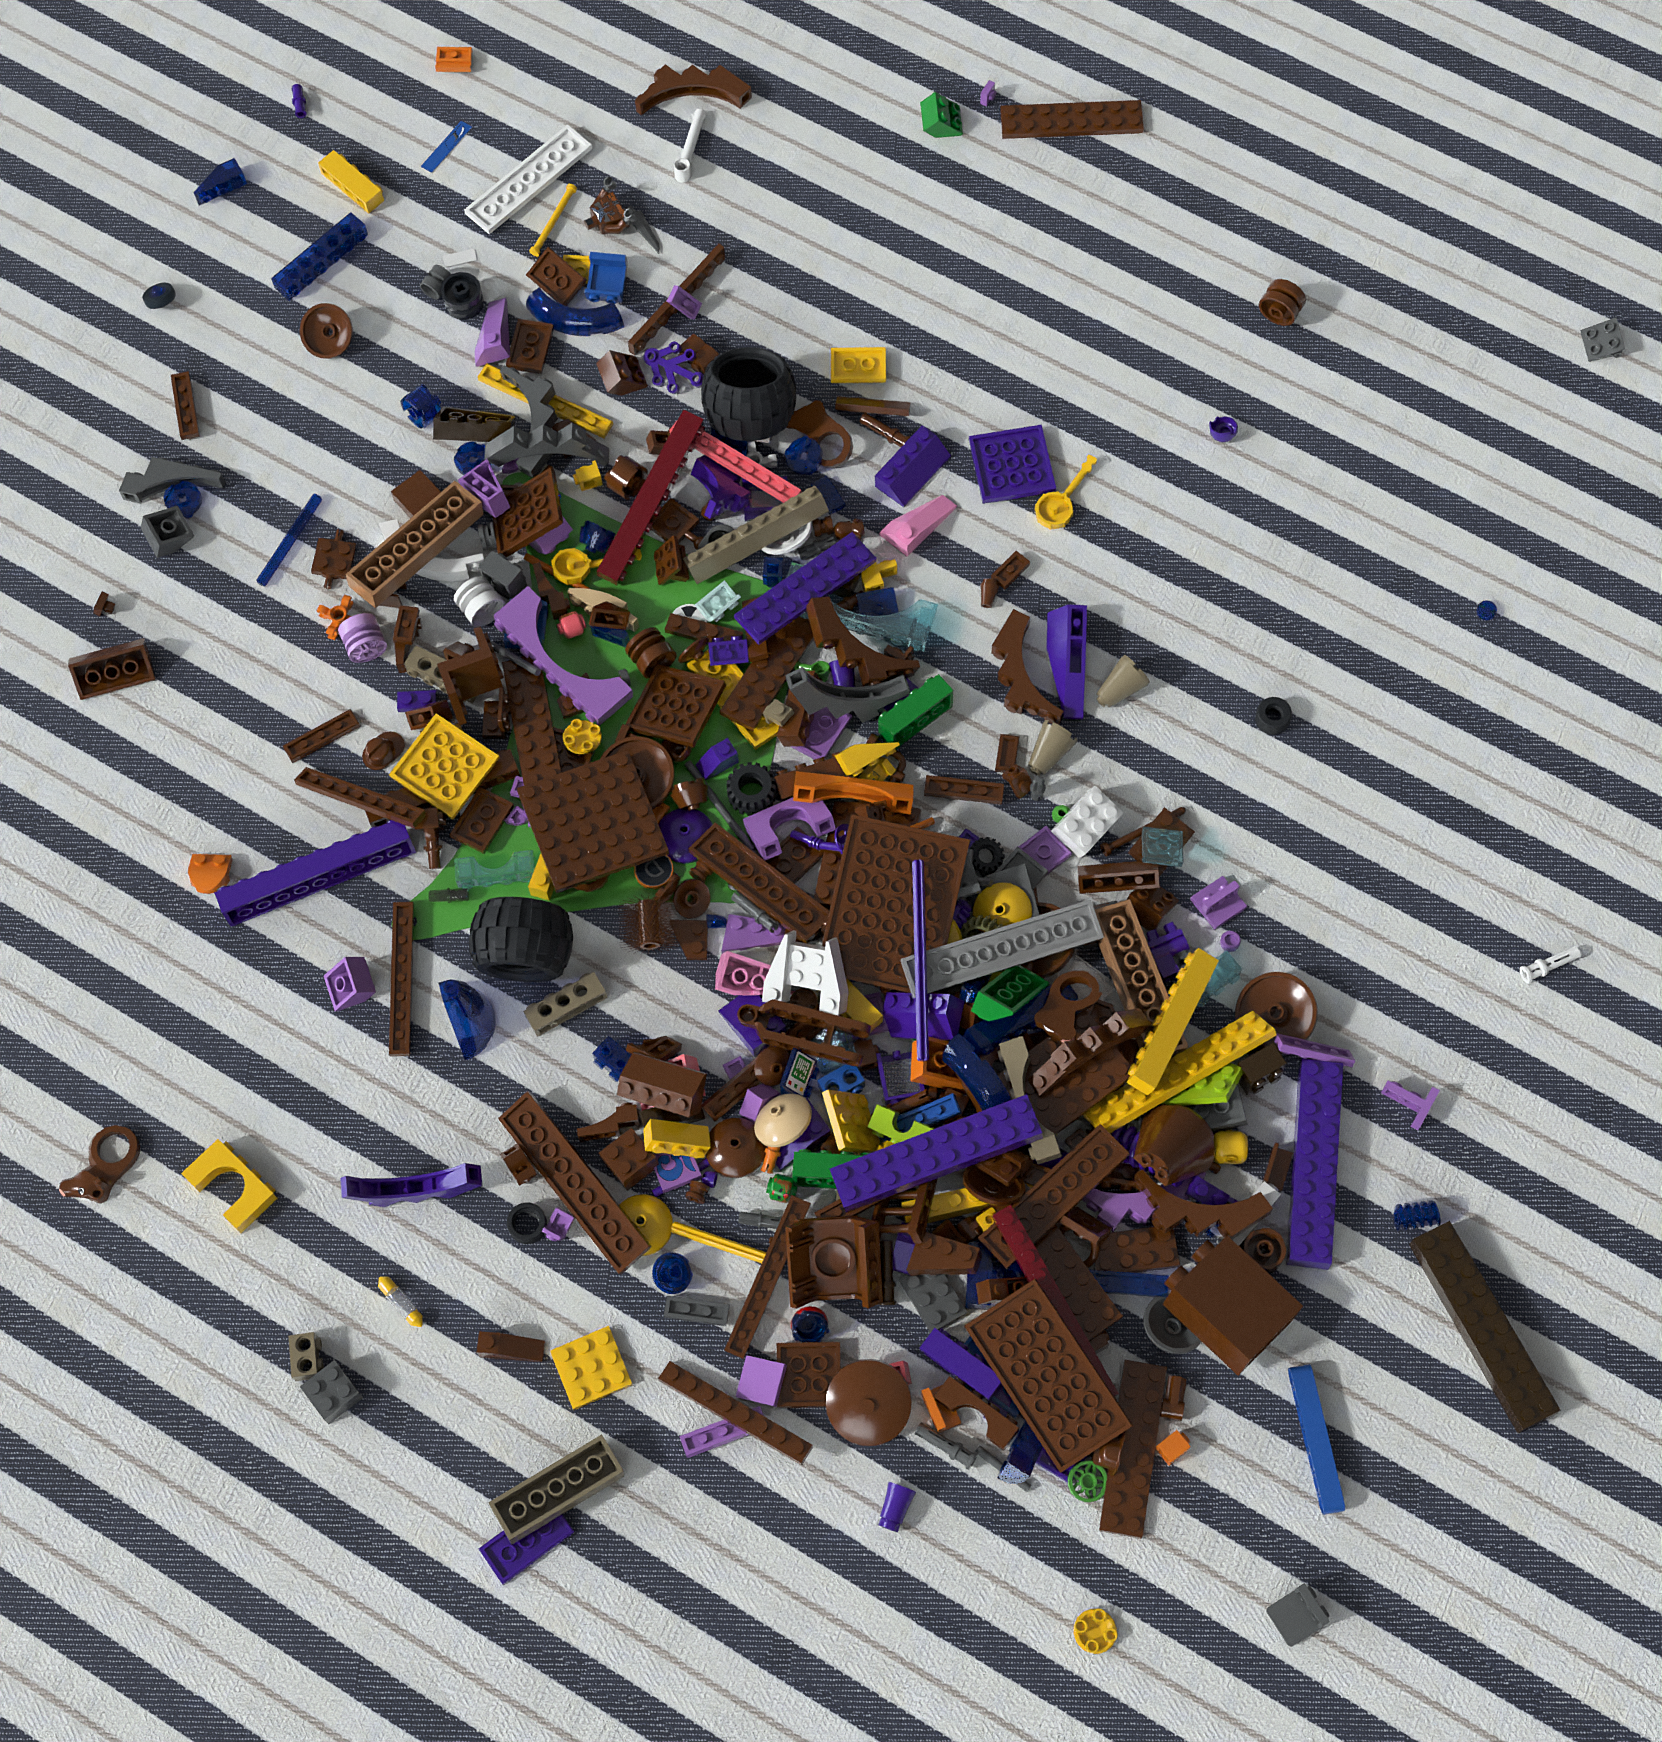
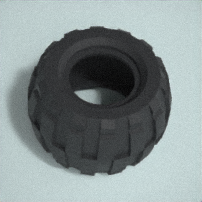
[701,347,796,441]
[469,897,573,982]

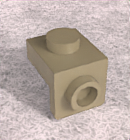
[763,699,794,727]

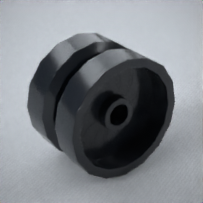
[441,272,484,320]

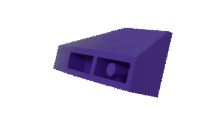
[1046,605,1087,719]

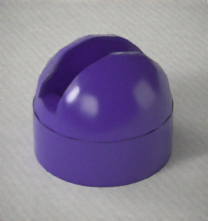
[701,1171,718,1188]

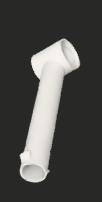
[674,109,706,183]

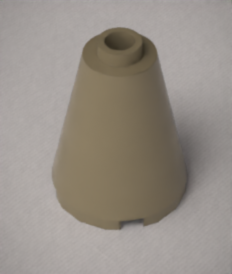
[1096,655,1150,708]
[1028,720,1078,776]

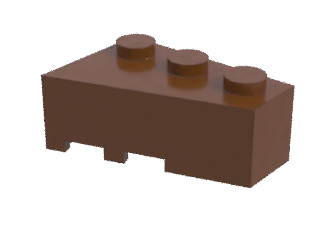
[906,1232,983,1276]

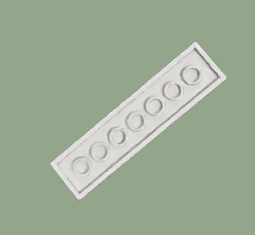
[464,124,592,234]

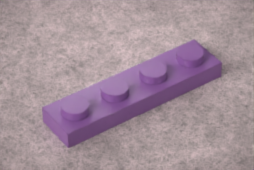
[1274,1033,1355,1067]
[679,1406,763,1458]

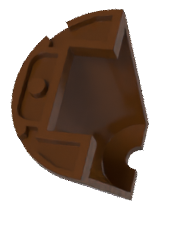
[1133,1104,1216,1186]

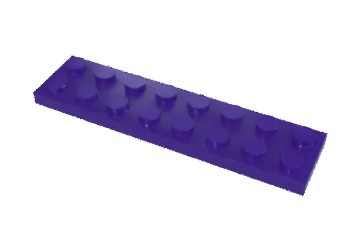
[734,532,877,645]

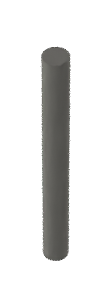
[490,640,541,676]

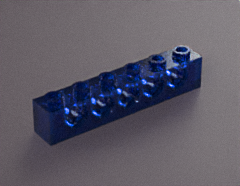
[271,212,368,301]

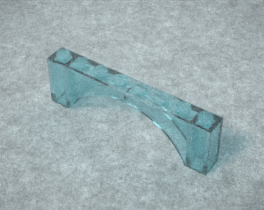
[786,562,938,652]

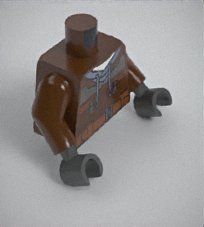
[584,177,636,235]

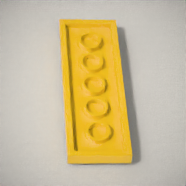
[687,649,779,750]

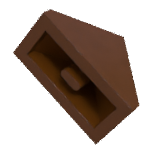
[589,601,630,630]

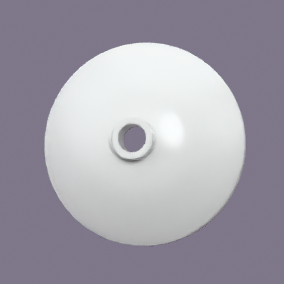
[761,522,812,555]

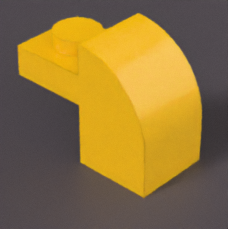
[861,559,897,597]

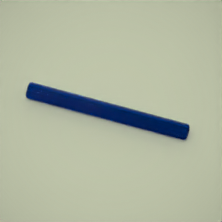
[256,493,322,587]

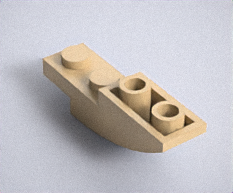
[568,588,639,632]

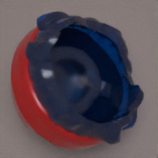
[791,1306,830,1342]

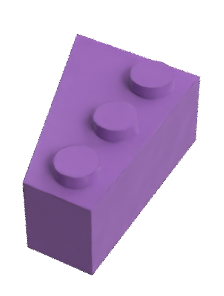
[458,459,510,518]

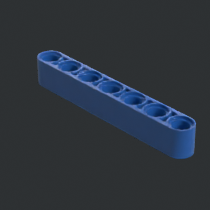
[1288,1364,1345,1515]

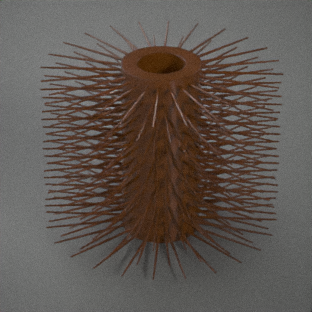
[618,894,679,955]

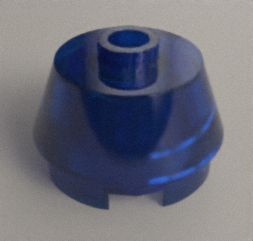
[579,520,616,553]
[652,1252,693,1294]

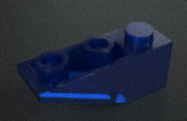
[193,158,247,205]

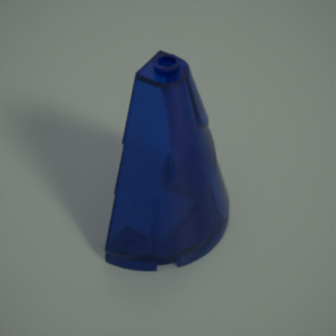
[438,979,496,1060]

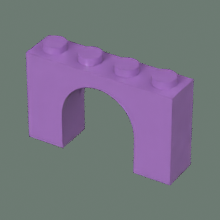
[743,797,836,861]

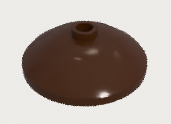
[300,303,353,359]
[706,1118,767,1178]
[963,1165,1025,1206]

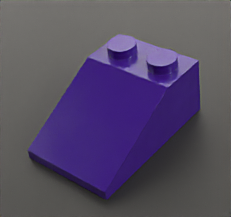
[718,995,786,1057]
[767,1098,831,1171]

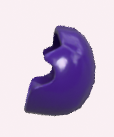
[1209,416,1238,442]

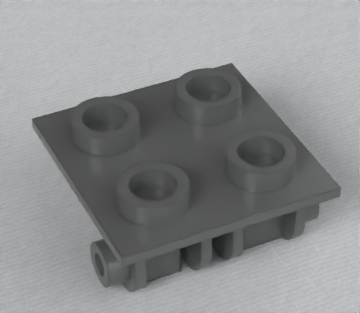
[1580,318,1625,362]

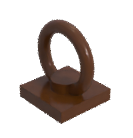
[1058,1207,1112,1268]

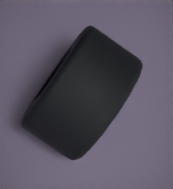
[1255,697,1292,735]

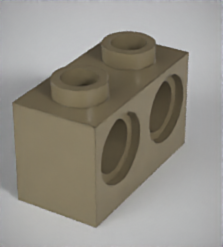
[288,1332,324,1381]

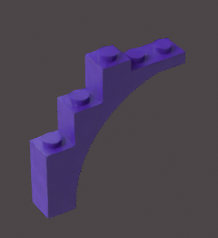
[340,1163,482,1207]

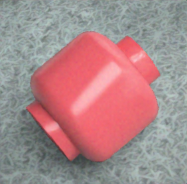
[556,611,586,639]

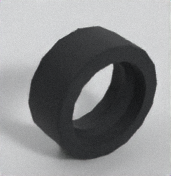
[507,1202,547,1244]

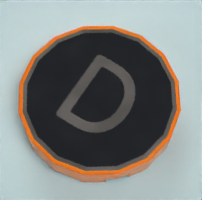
[634,855,674,889]

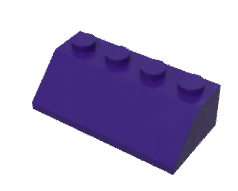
[875,425,951,507]
[882,992,964,1041]

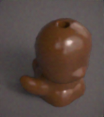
[834,518,865,541]

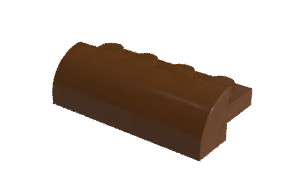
[956,1116,1033,1187]

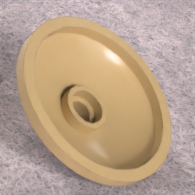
[754,1093,812,1147]

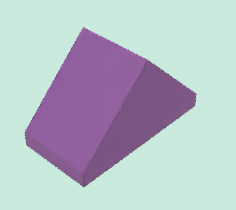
[739,1084,781,1123]

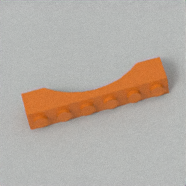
[793,771,913,814]

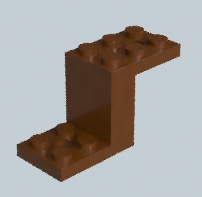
[437,626,504,725]

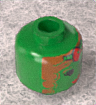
[766,1174,798,1203]

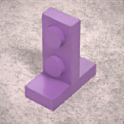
[1381,1080,1440,1130]

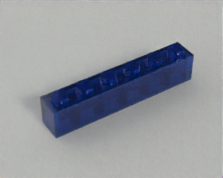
[963,985,1079,1057]

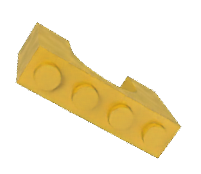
[181,1139,278,1233]

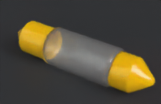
[378,1277,423,1327]

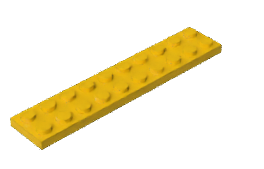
[1083,1011,1276,1133]

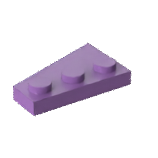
[721,914,786,954]

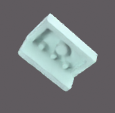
[695,580,741,622]

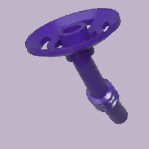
[790,824,849,854]

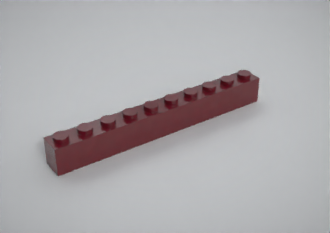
[597,409,705,586]
[991,1205,1119,1396]

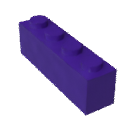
[920,1327,1002,1402]

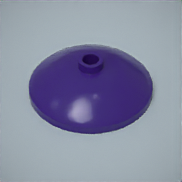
[658,808,713,864]

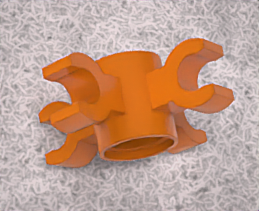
[316,595,354,641]

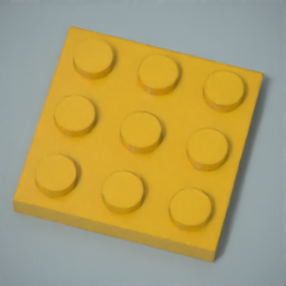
[822,1090,880,1153]
[550,1326,633,1410]

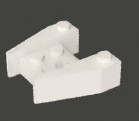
[762,930,848,1016]

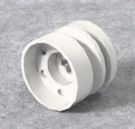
[454,576,505,627]

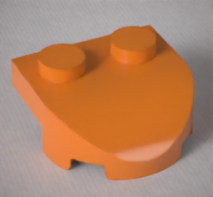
[188,854,233,894]

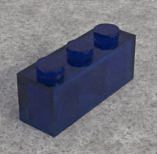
[965,1242,997,1310]

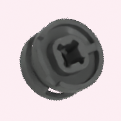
[478,522,497,551]

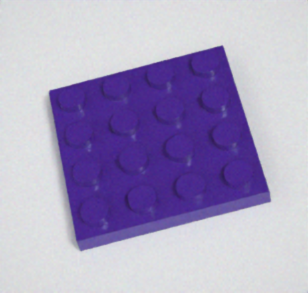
[968,424,1056,504]

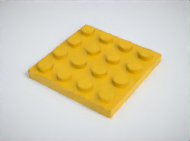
[389,713,500,819]

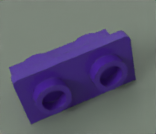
[708,636,749,666]

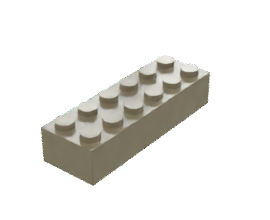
[488,1434,624,1545]

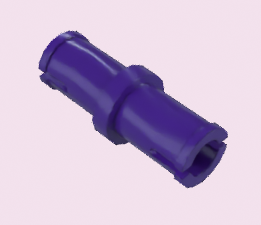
[291,84,307,118]

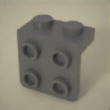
[1266,1583,1330,1647]

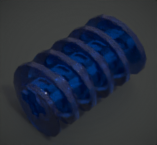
[1394,1200,1441,1231]

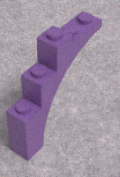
[1082,1172,1207,1232]

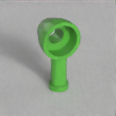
[795,661,830,682]

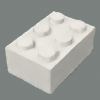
[1051,786,1124,858]

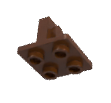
[654,535,689,585]

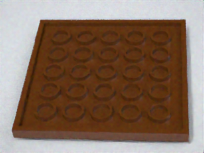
[516,750,669,894]

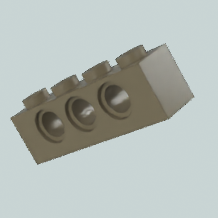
[404,645,477,704]
[523,972,608,1037]

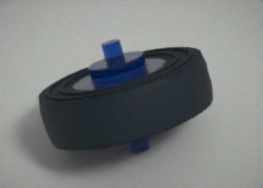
[142,282,176,309]

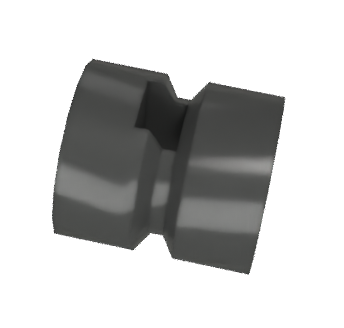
[420,264,451,300]

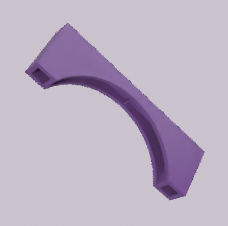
[494,586,633,726]

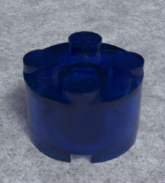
[400,384,441,429]

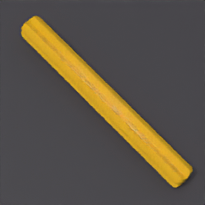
[671,1222,767,1263]

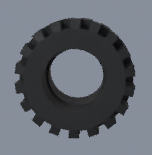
[726,762,776,816]

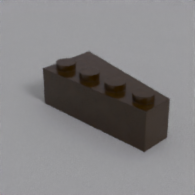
[433,406,515,442]

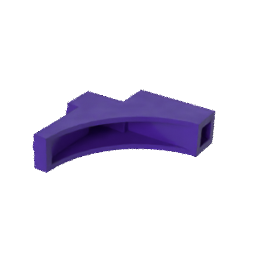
[690,455,751,519]

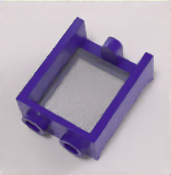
[742,476,787,522]
[876,1050,925,1105]

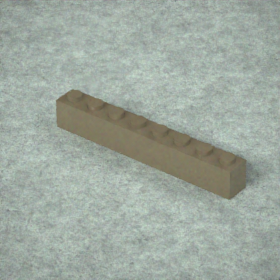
[683,485,829,584]

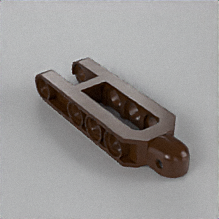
[737,999,871,1067]

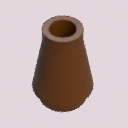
[980,579,999,608]

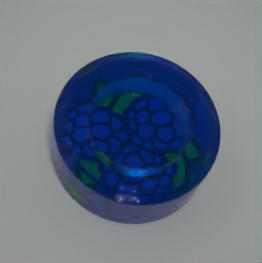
[1476,600,1497,620]

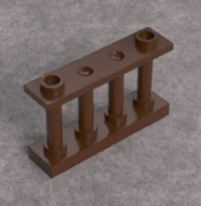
[871,1178,938,1243]

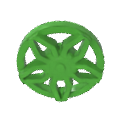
[1068,1461,1107,1502]

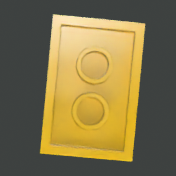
[831,347,886,383]

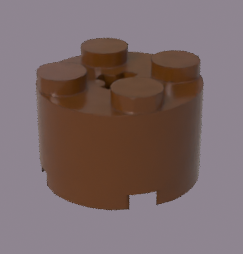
[604,455,648,500]
[1242,1228,1286,1274]

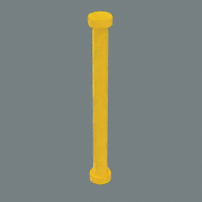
[529,184,577,257]

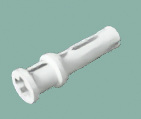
[1520,946,1581,983]

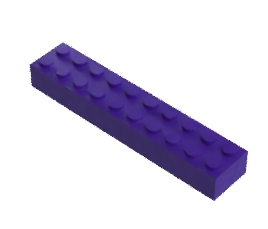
[214,820,416,927]
[1286,1059,1343,1270]
[830,1094,1043,1213]

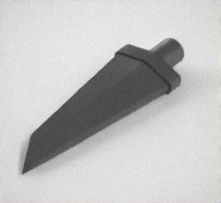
[626,206,659,254]

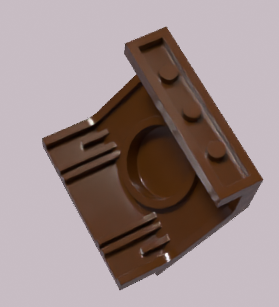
[785,1216,883,1309]

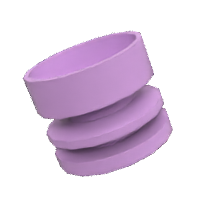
[338,613,387,663]

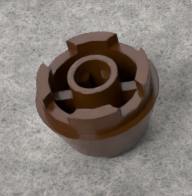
[670,778,708,811]

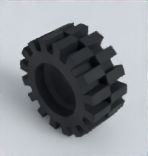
[969,837,1005,875]

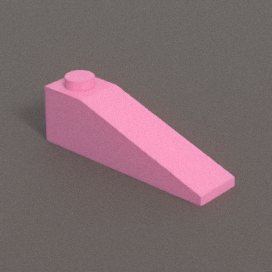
[879,495,957,556]
[715,951,795,996]

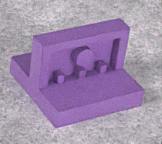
[1190,876,1247,930]

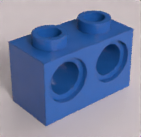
[817,1064,865,1094]

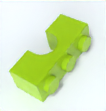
[868,1104,935,1144]

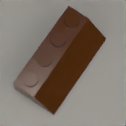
[68,638,155,700]
[617,1052,707,1117]

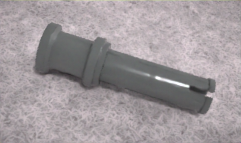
[915,1422,978,1470]

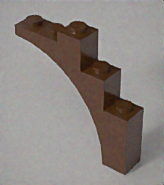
[635,64,752,115]
[806,597,920,686]
[991,609,1064,725]
[1028,1008,1151,1096]
[1134,1169,1273,1240]

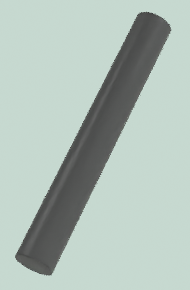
[975,1445,1032,1492]

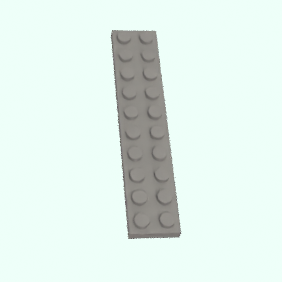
[900,899,1104,999]

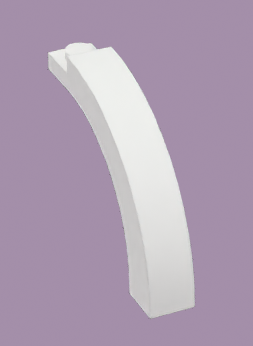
[379,519,484,582]

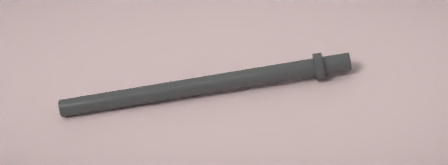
[685,761,763,859]

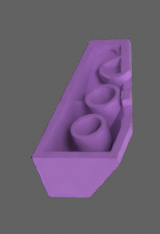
[475,298,510,367]

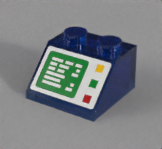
[780,1047,820,1099]

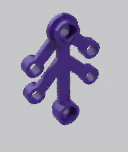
[643,341,704,394]

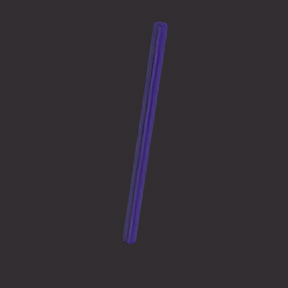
[912,860,929,1062]

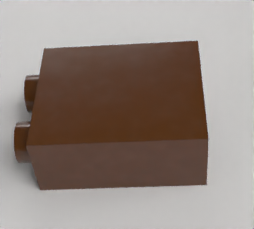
[1163,1235,1304,1376]

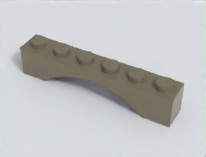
[997,1036,1062,1165]

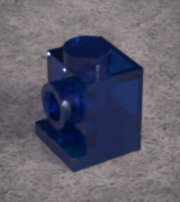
[763,557,784,588]

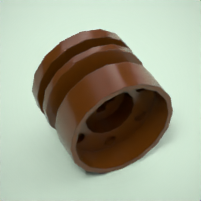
[625,627,677,678]

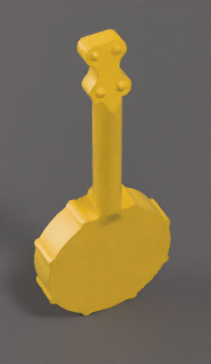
[1035,455,1097,530]
[551,548,642,585]

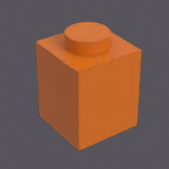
[1155,1430,1191,1466]

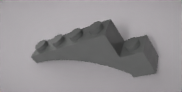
[119,457,226,504]

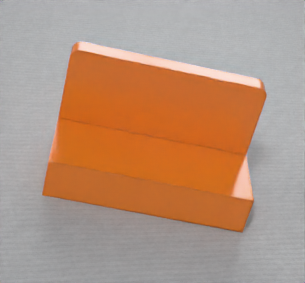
[921,1385,961,1433]

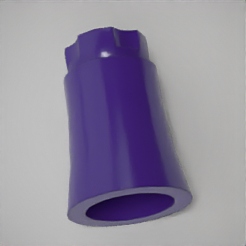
[829,660,855,687]
[878,1482,917,1533]

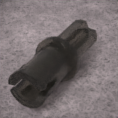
[428,888,469,903]

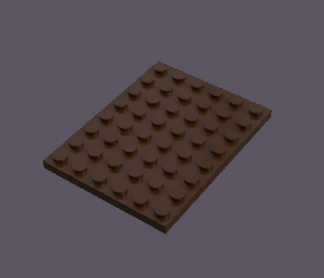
[822,814,970,994]

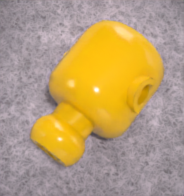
[1213,1130,1248,1164]

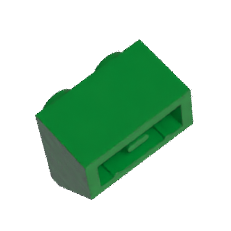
[920,92,963,138]

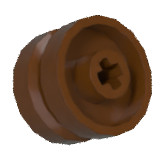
[1258,279,1306,326]

